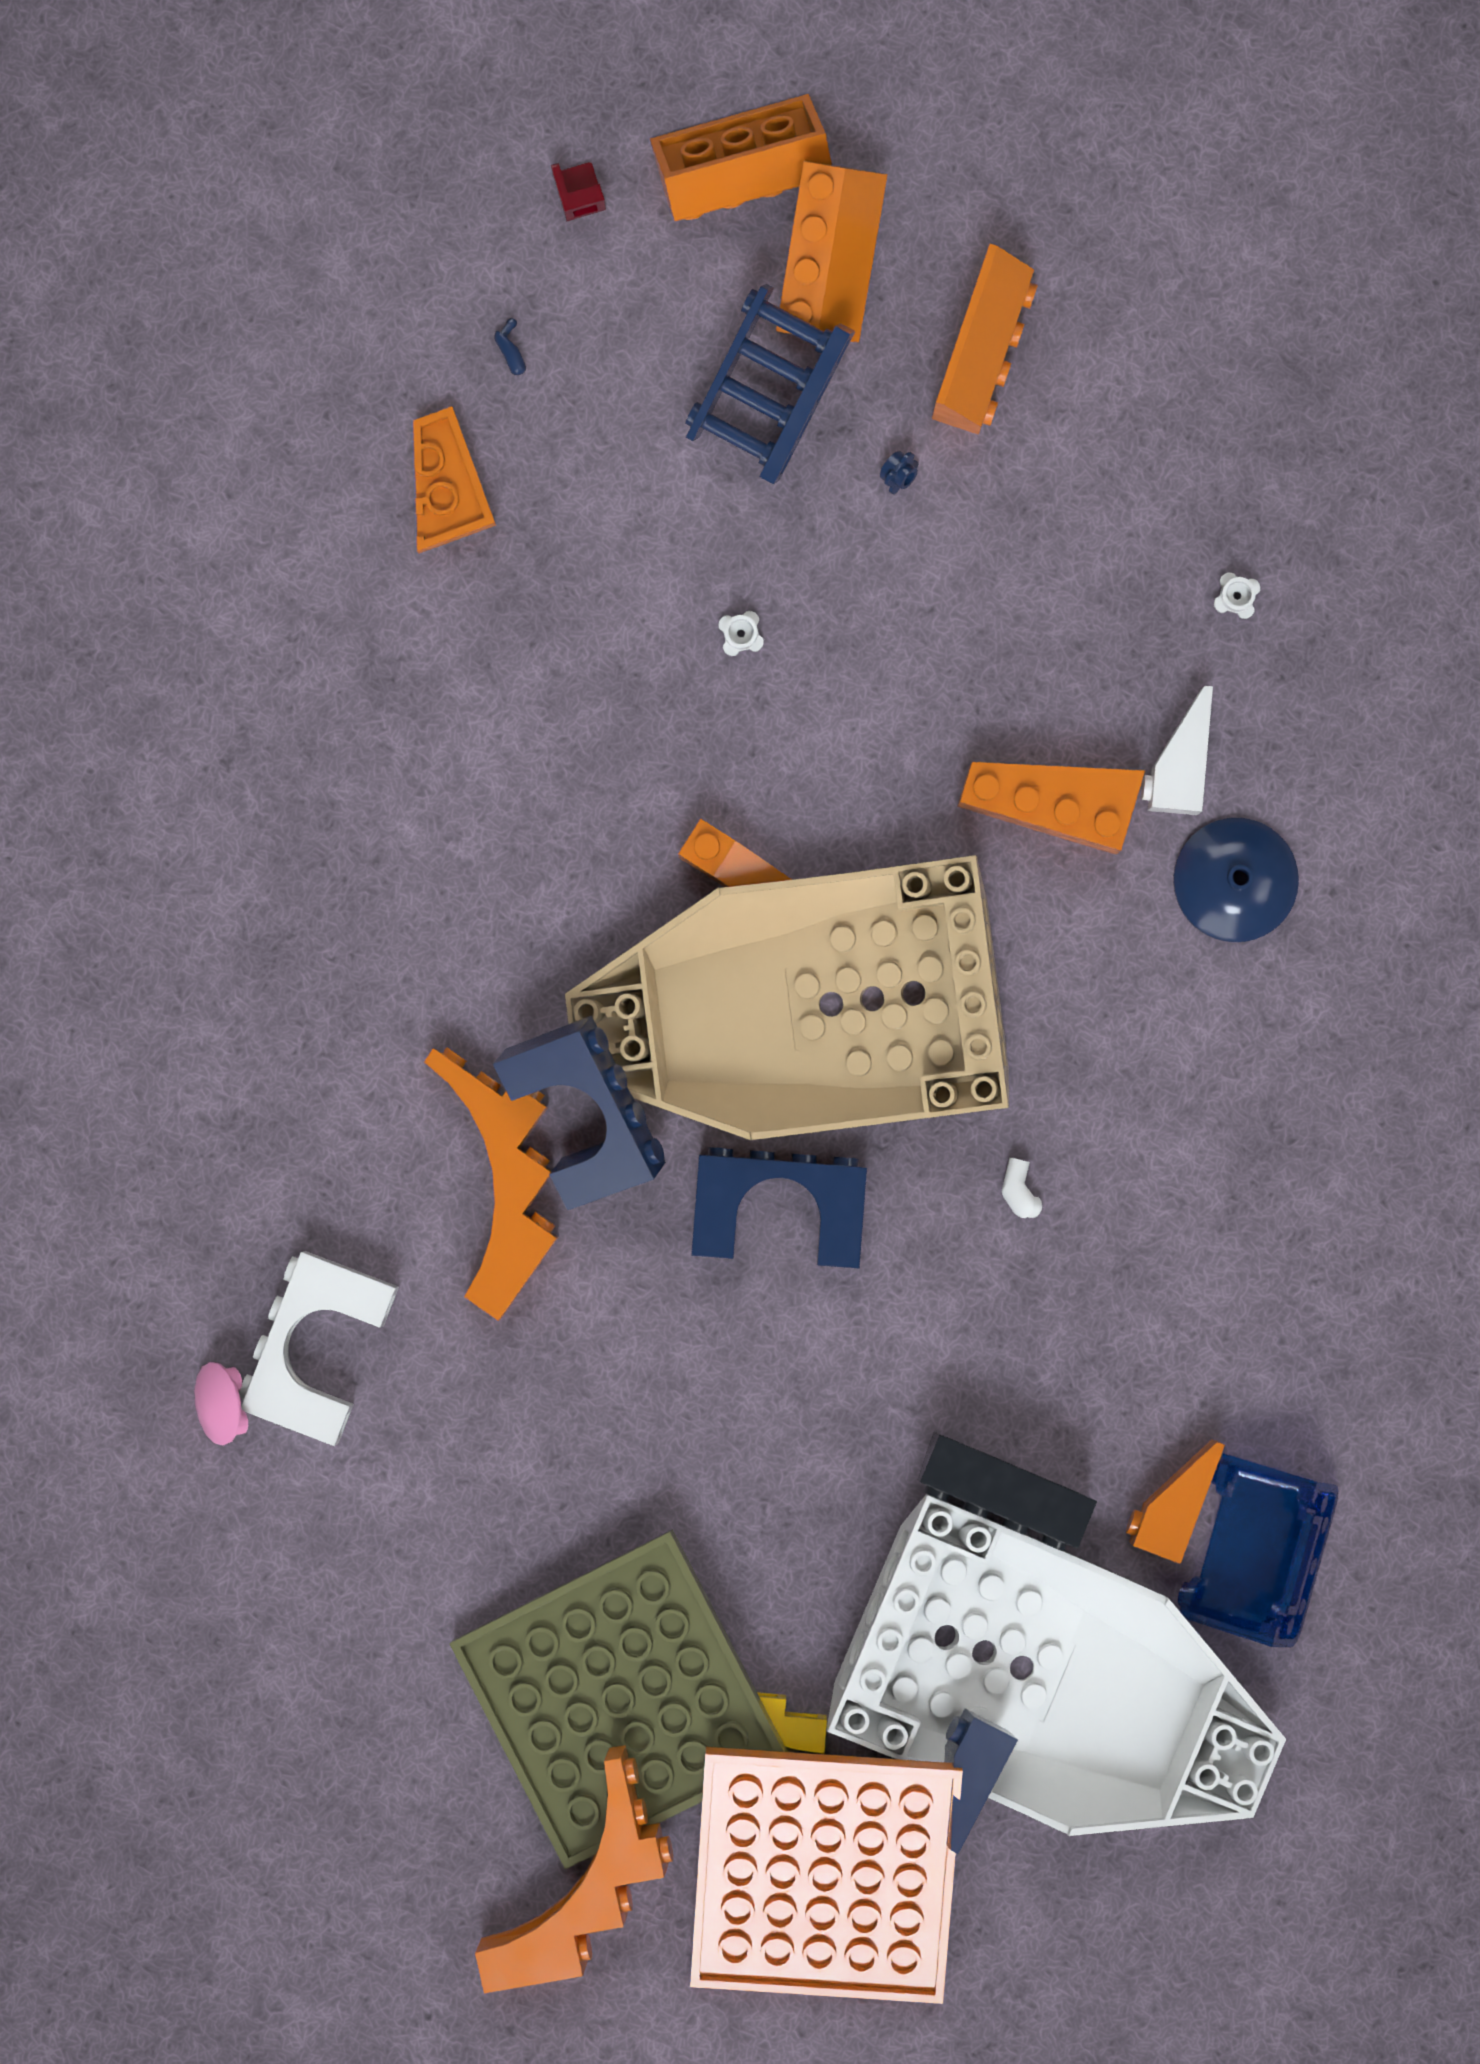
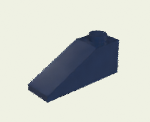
[944,1708,1018,1854]

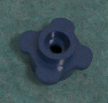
[880,451,919,494]

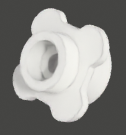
[1214,573,1260,619]
[719,611,764,656]

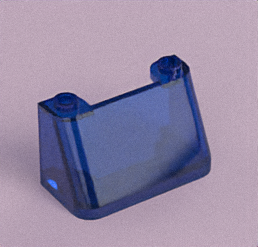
[1177,1453,1339,1648]

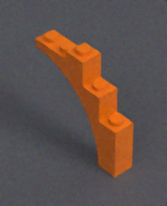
[424,1047,559,1321]
[475,1745,673,1993]

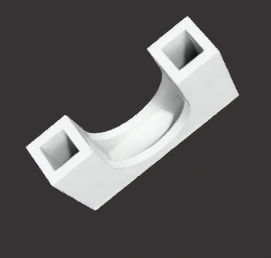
[239,1251,399,1446]

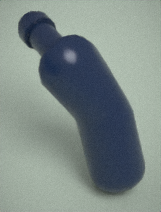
[494,318,526,375]

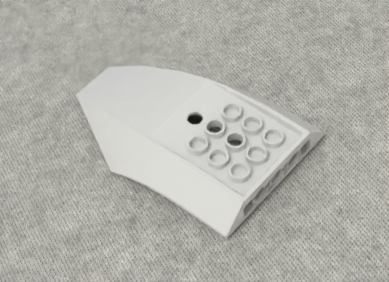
[826,1494,1286,1836]

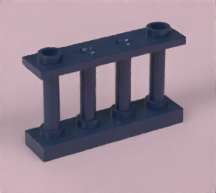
[685,284,855,484]

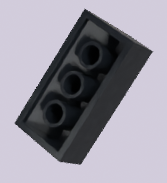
[917,1432,1097,1552]

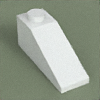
[1141,686,1213,815]

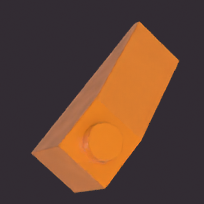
[678,819,792,887]
[1126,1439,1225,1564]

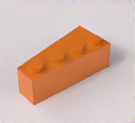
[957,762,1145,855]

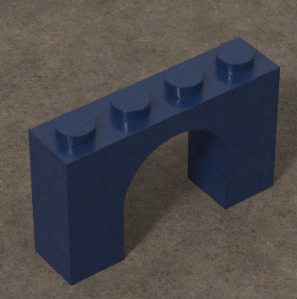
[493,1016,666,1210]
[691,1147,867,1269]

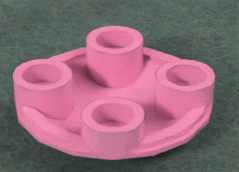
[194,1362,248,1445]

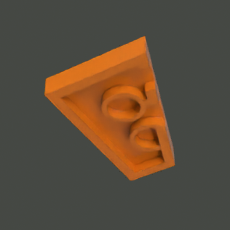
[413,406,496,554]

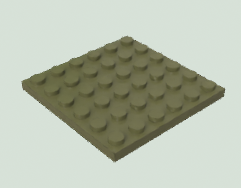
[449,1529,788,1869]

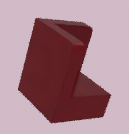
[551,162,606,222]

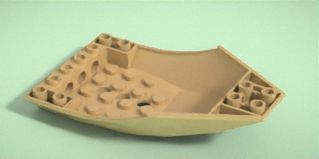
[565,855,1009,1140]

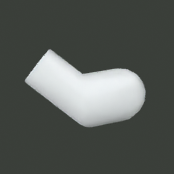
[1002,1157,1042,1218]

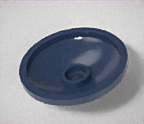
[1173,818,1299,942]

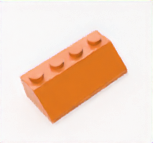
[650,94,832,221]
[776,160,888,342]
[932,244,1038,435]

